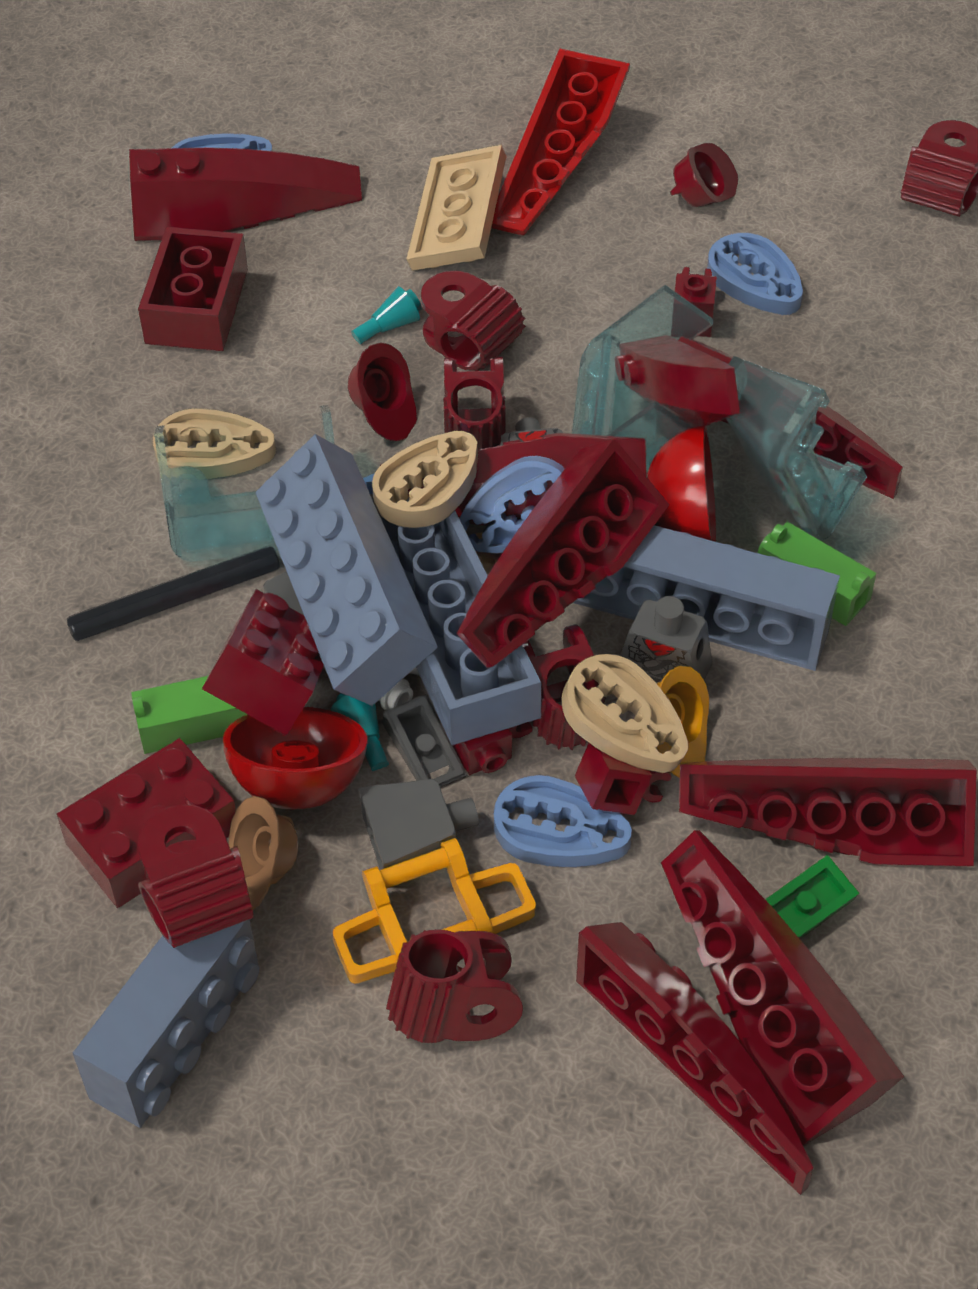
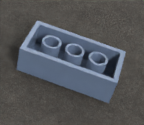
[73,919,259,1128]

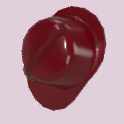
[670,143,738,207]
[347,342,417,442]

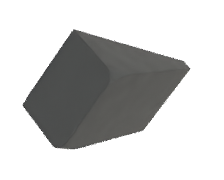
[382,694,467,787]

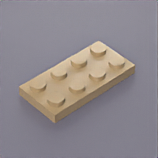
[407,145,506,271]

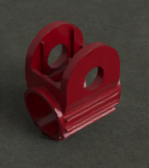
[900,120,978,217]
[421,271,526,371]
[443,357,506,450]
[522,624,606,750]
[138,805,254,948]
[386,929,523,1043]

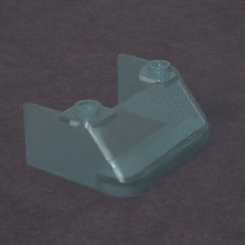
[572,285,713,473]
[154,405,335,562]

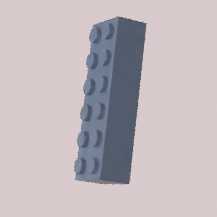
[255,434,438,706]
[378,497,541,745]
[573,525,840,671]

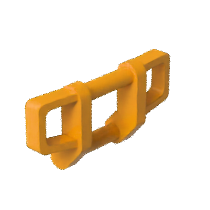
[333,838,536,984]

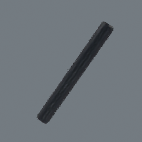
[67,546,280,641]

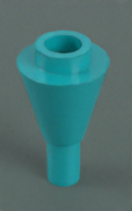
[351,286,422,344]
[331,693,389,771]

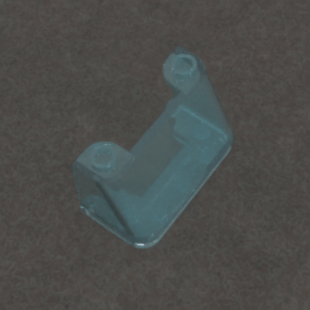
[726,356,867,541]

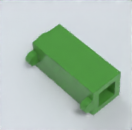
[757,521,876,626]
[131,676,247,754]

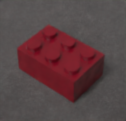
[138,227,248,351]
[202,589,324,736]
[56,738,236,909]

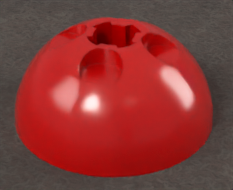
[647,425,716,542]
[223,707,367,810]

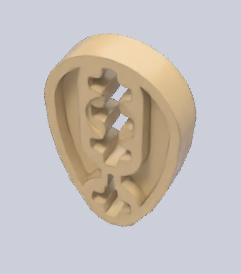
[153,409,276,479]
[372,431,478,528]
[562,654,688,773]

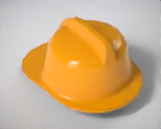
[657,666,709,778]

